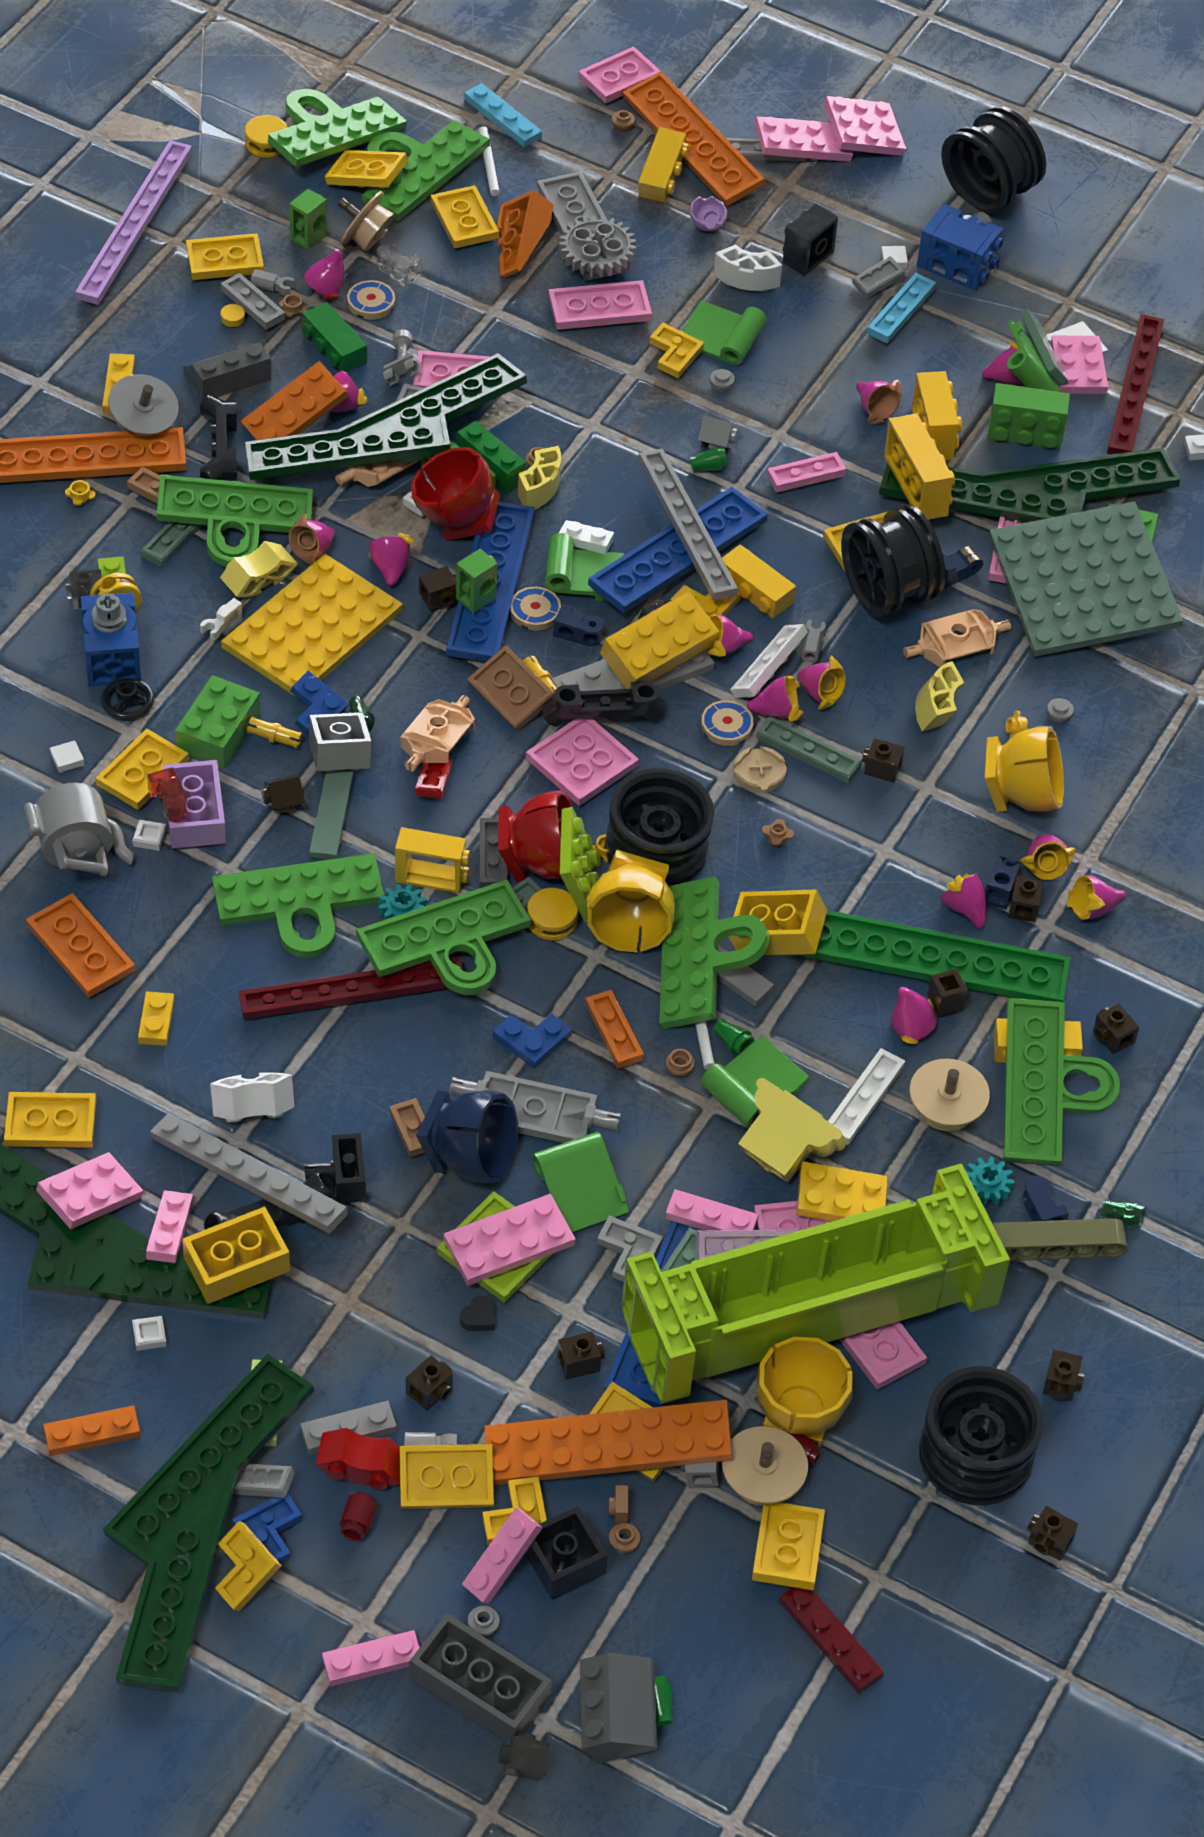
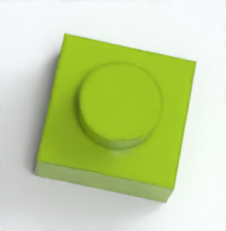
[98,556,126,579]

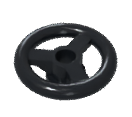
[101,678,154,720]

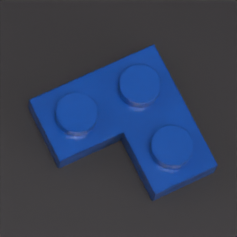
[290,670,349,736]
[493,1013,573,1069]
[232,1492,302,1564]

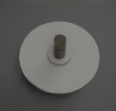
[108,374,179,435]

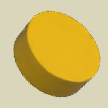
[221,304,245,327]

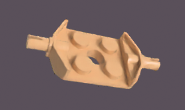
[335,460,418,487]
[903,609,1011,667]
[400,695,475,772]

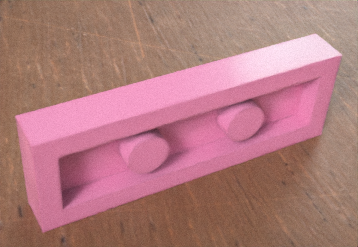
[767,452,846,493]
[665,1189,758,1230]
[146,1190,193,1263]
[462,1508,543,1604]
[322,1630,419,1687]

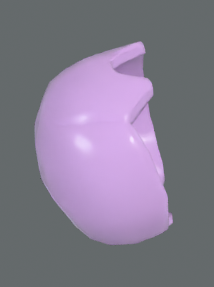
[690,196,727,232]

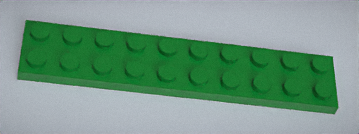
[796,910,1071,1002]

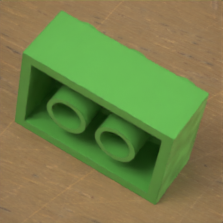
[987,383,1070,449]
[175,675,261,769]

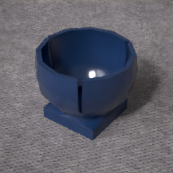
[416,1090,518,1184]

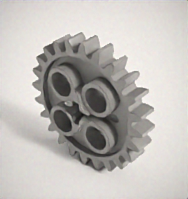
[559,215,637,277]

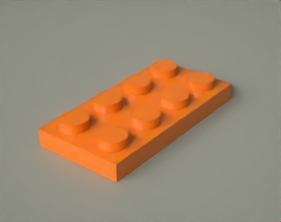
[241,361,349,440]
[26,893,135,998]

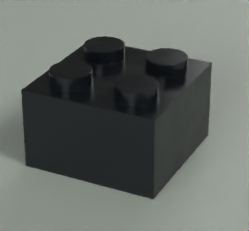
[782,204,838,276]
[524,1506,608,1599]

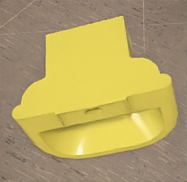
[738,1078,846,1183]

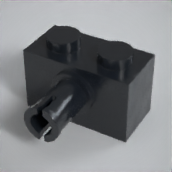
[304,1133,366,1203]

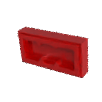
[415,759,452,799]

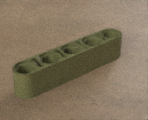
[992,1219,1128,1261]

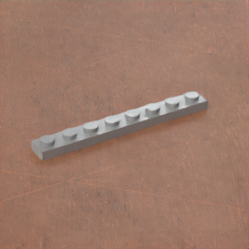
[638,448,738,600]
[150,1113,348,1234]

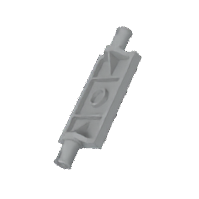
[449,1071,621,1143]

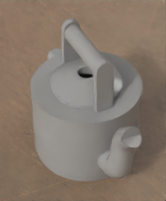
[24,783,137,876]

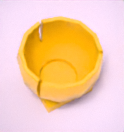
[985,726,1064,812]
[587,850,675,952]
[756,1336,853,1447]

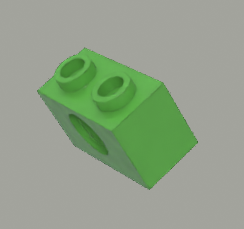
[289,189,327,250]
[456,549,498,613]

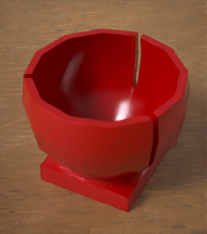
[411,448,500,541]
[498,790,573,882]

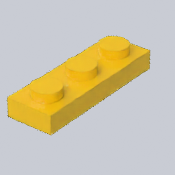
[102,353,135,413]

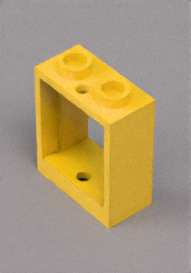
[395,827,470,893]

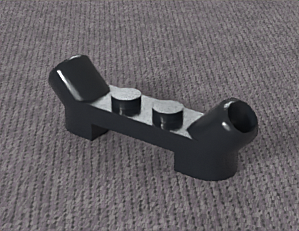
[200,394,238,481]
[543,681,665,727]
[204,1172,335,1230]

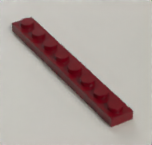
[1107,314,1164,454]
[239,957,463,1020]

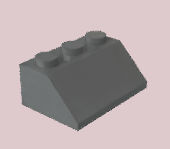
[183,343,271,399]
[580,1653,657,1763]

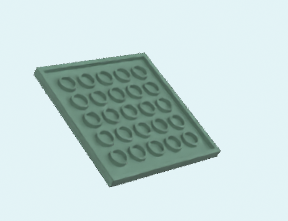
[989,501,1183,657]

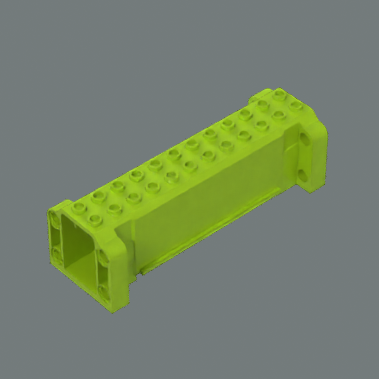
[622,1163,1010,1404]

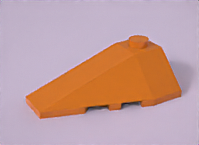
[497,190,554,278]

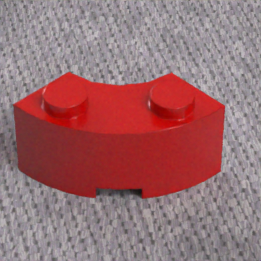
[316,1428,400,1490]

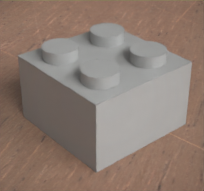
[309,712,371,772]

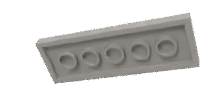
[537,171,631,281]
[551,650,714,720]

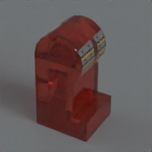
[147,767,187,823]

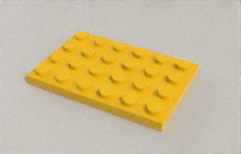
[221,554,403,697]

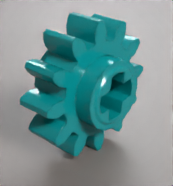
[379,883,427,920]
[966,1157,1015,1207]

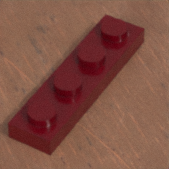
[779,1587,884,1694]

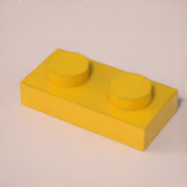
[138,991,175,1046]

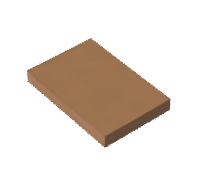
[467,645,554,732]

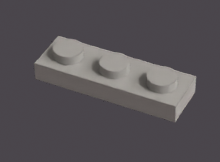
[221,273,285,330]
[300,1401,397,1455]

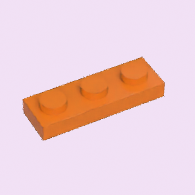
[585,990,644,1069]
[43,1405,141,1456]

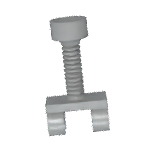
[383,329,421,386]

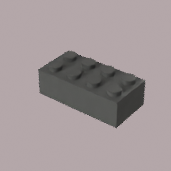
[409,1613,552,1745]

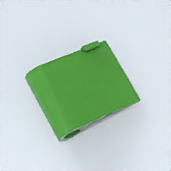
[682,300,767,365]
[1007,319,1060,392]
[545,533,624,602]
[700,1035,810,1128]
[532,1132,629,1232]

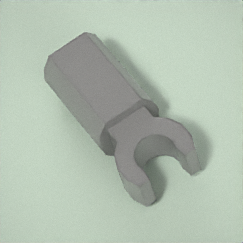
[251,269,295,296]
[801,620,826,663]
[404,1432,457,1446]

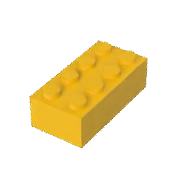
[884,413,955,519]
[600,591,719,689]

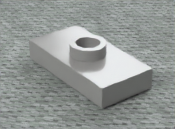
[852,256,905,299]
[233,1464,295,1498]

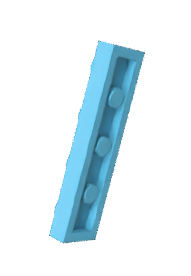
[464,83,542,148]
[866,273,936,344]

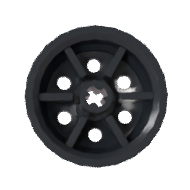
[941,106,1047,214]
[841,505,946,617]
[604,768,715,886]
[919,1366,1044,1506]

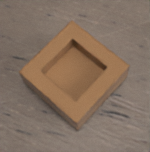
[608,1485,628,1526]

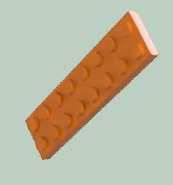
[623,71,765,207]
[0,427,187,483]
[485,1400,732,1486]

